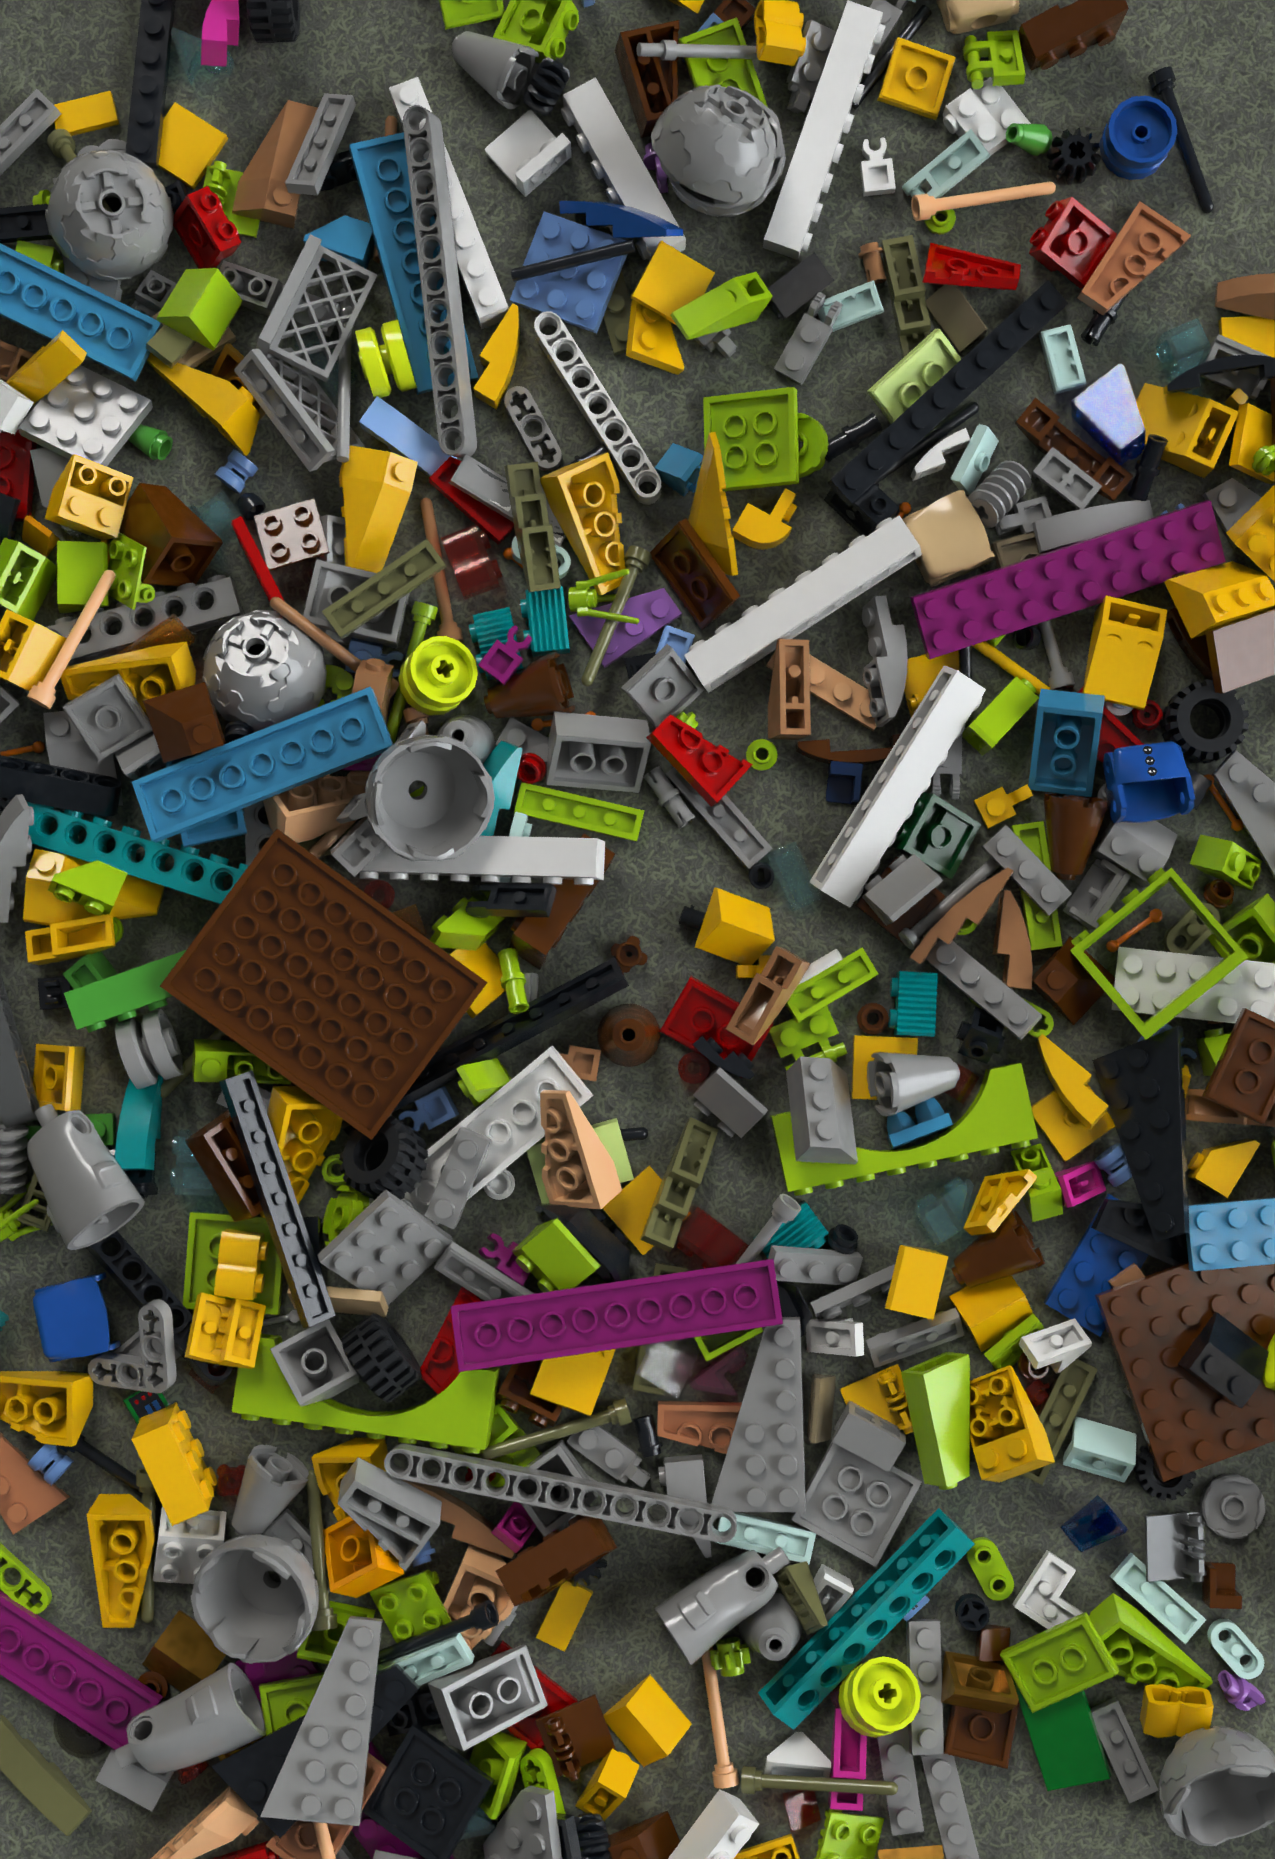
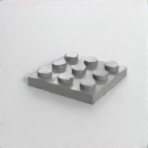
[18,365,153,467]
[317,1190,454,1305]
[791,1442,922,1567]

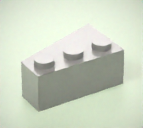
[337,1457,442,1571]

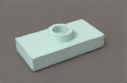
[818,280,884,332]
[1039,324,1087,395]
[951,424,999,495]

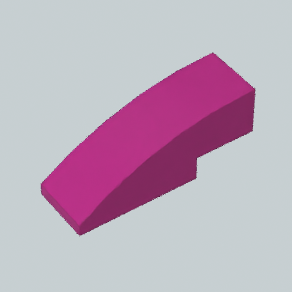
[201,0,239,67]
[828,1708,867,1811]

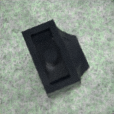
[777,1281,812,1337]

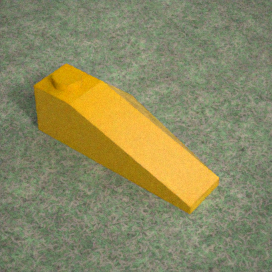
[311,1438,388,1521]

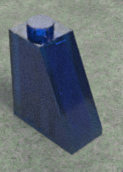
[1071,363,1146,465]

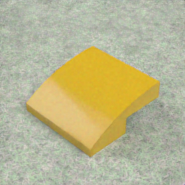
[185,1292,266,1369]

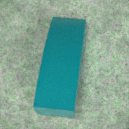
[480,741,523,836]
[115,1075,163,1170]

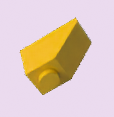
[1188,1139,1260,1198]
[575,1748,640,1821]

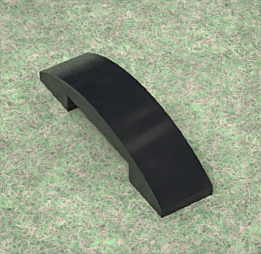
[1163,355,1275,394]

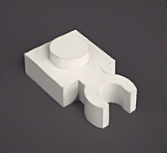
[860,137,896,196]

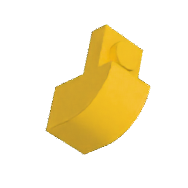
[732,488,798,550]

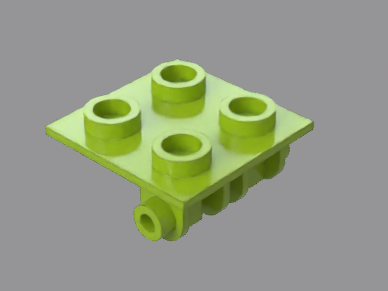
[203,161,260,238]
[108,532,155,610]
[369,1570,452,1643]
[814,1808,884,1859]

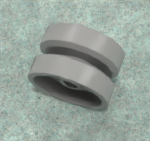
[115,1009,184,1089]

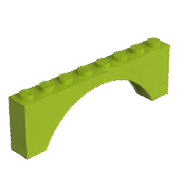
[770,1063,1038,1196]
[232,1333,500,1454]

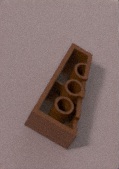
[509,833,615,970]

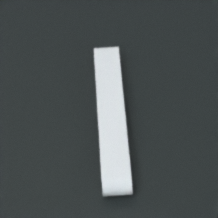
[534,311,662,505]

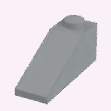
[658,1454,712,1558]

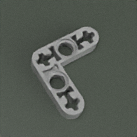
[88,1299,177,1393]

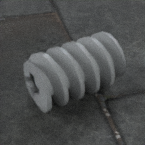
[968,460,1032,528]
[0,1124,29,1195]

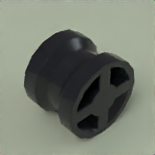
[954,1593,990,1631]

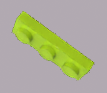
[785,947,879,1023]

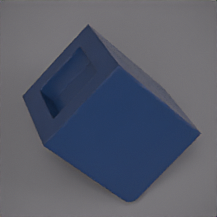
[825,761,863,805]

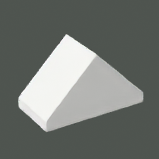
[813,1564,854,1622]

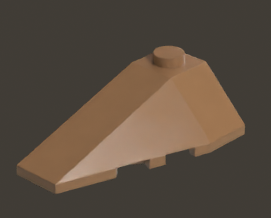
[232,100,318,228]

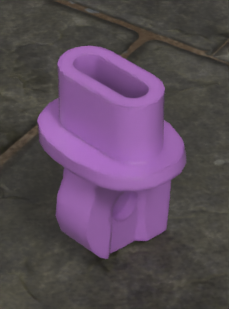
[643,143,668,193]
[1218,1670,1266,1711]

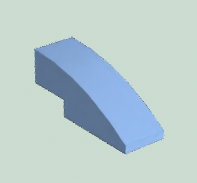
[359,396,457,477]

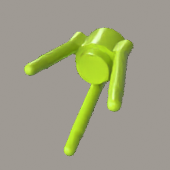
[568,568,639,624]
[0,1181,53,1242]

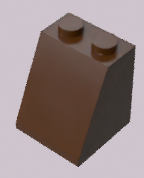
[119,483,223,586]

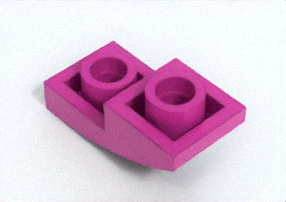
[491,1502,536,1553]

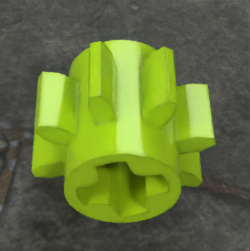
[709,1637,751,1677]

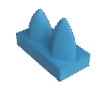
[887,1097,953,1150]

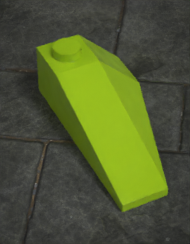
[1089,1593,1213,1689]

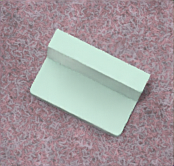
[1063,1417,1136,1483]

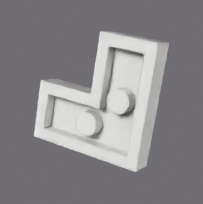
[1012,1550,1083,1629]

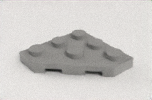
[483,1786,562,1859]

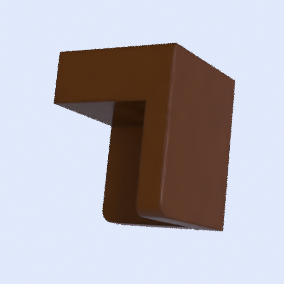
[1202,1562,1242,1609]

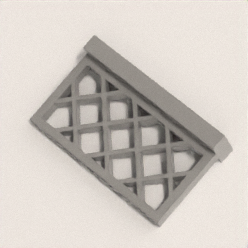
[256,234,377,382]
[234,347,365,472]

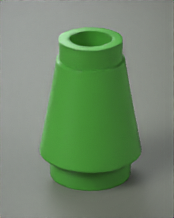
[1006,123,1053,156]
[128,424,173,460]

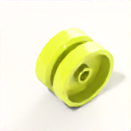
[355,319,417,399]
[398,636,478,715]
[838,1656,921,1738]

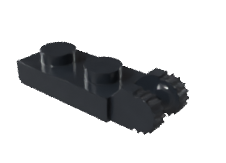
[465,882,557,918]

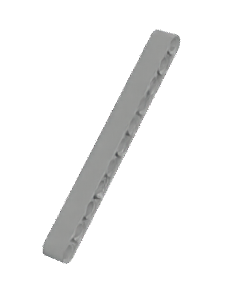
[403,105,477,459]
[384,1444,737,1543]

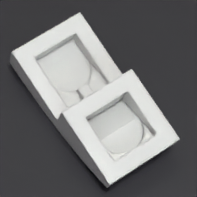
[911,428,970,481]

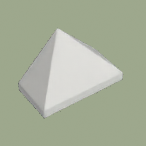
[764,1732,831,1778]

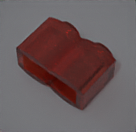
[441,524,503,600]
[676,1206,749,1269]

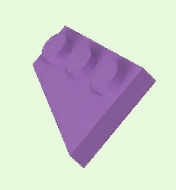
[569,588,682,668]

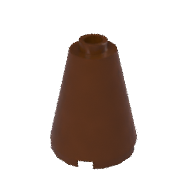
[484,652,575,719]
[1044,793,1109,880]
[597,1004,661,1067]
[951,1209,1045,1287]

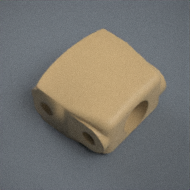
[936,0,1019,34]
[902,489,995,587]

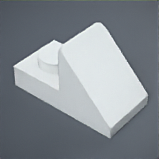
[806,1318,864,1357]
[1019,1318,1092,1374]

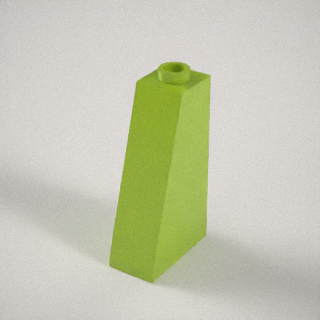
[901,1352,970,1490]

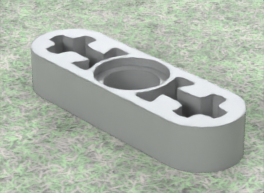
[504,386,562,472]

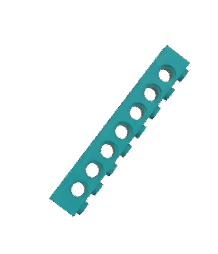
[27,802,249,904]
[758,1508,975,1730]

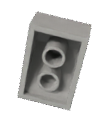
[303,559,410,649]
[43,711,123,811]
[428,1644,548,1751]

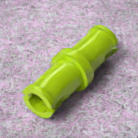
[497,948,529,1014]

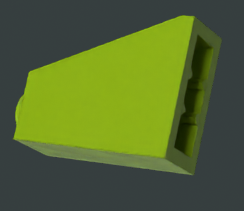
[962,676,1039,756]

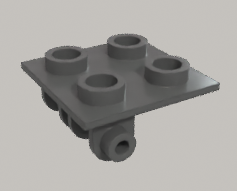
[1145,1511,1207,1582]

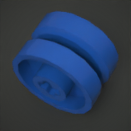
[1099,95,1177,180]

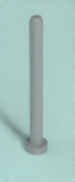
[899,858,1000,950]

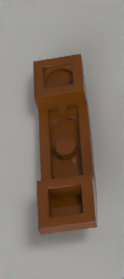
[1015,398,1133,501]
[796,734,901,765]

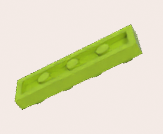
[514,782,644,842]
[1010,821,1063,951]

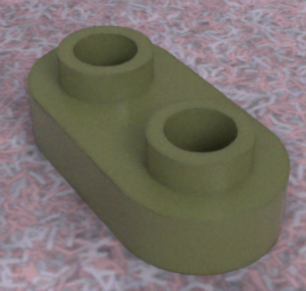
[1163,903,1220,954]

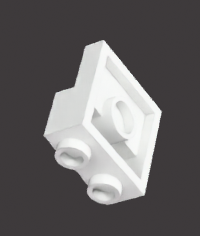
[943,77,1031,155]

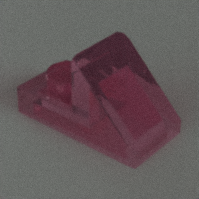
[689,1344,749,1396]

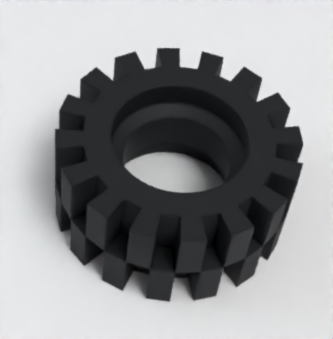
[1133,1445,1196,1501]

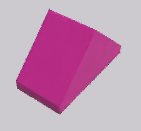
[1054,1161,1106,1208]

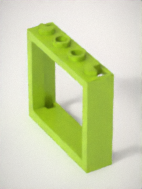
[1070,867,1249,1040]

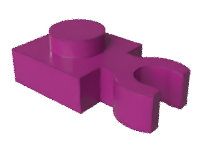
[478,625,532,686]
[478,1233,531,1286]

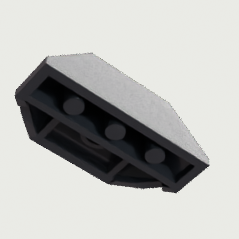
[534,1203,629,1283]

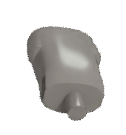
[27,1104,145,1250]
[654,1546,790,1665]
[115,1663,266,1773]

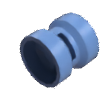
[214,449,258,494]
[1094,1143,1132,1187]
[27,1444,74,1486]

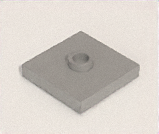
[621,644,705,728]
[62,674,153,762]

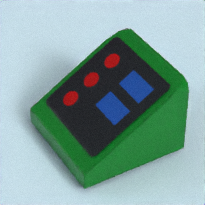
[123,1391,169,1425]

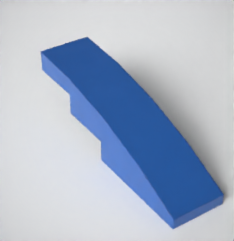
[559,201,683,238]

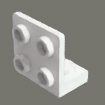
[485,110,572,197]
[153,1507,227,1584]

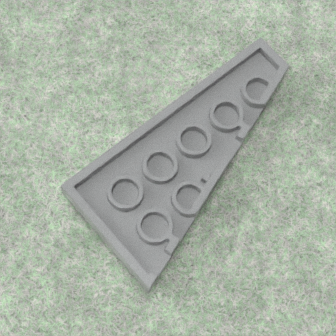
[1213,750,1275,878]
[711,1317,806,1512]
[260,1616,383,1826]

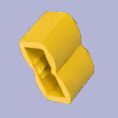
[754,0,806,66]
[214,1229,269,1300]
[1140,1684,1214,1738]

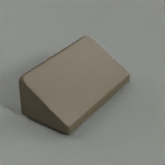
[926,284,987,353]
[807,1374,836,1443]

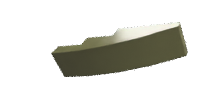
[881,235,931,359]
[504,462,561,592]
[640,1117,718,1252]
[0,1715,92,1836]

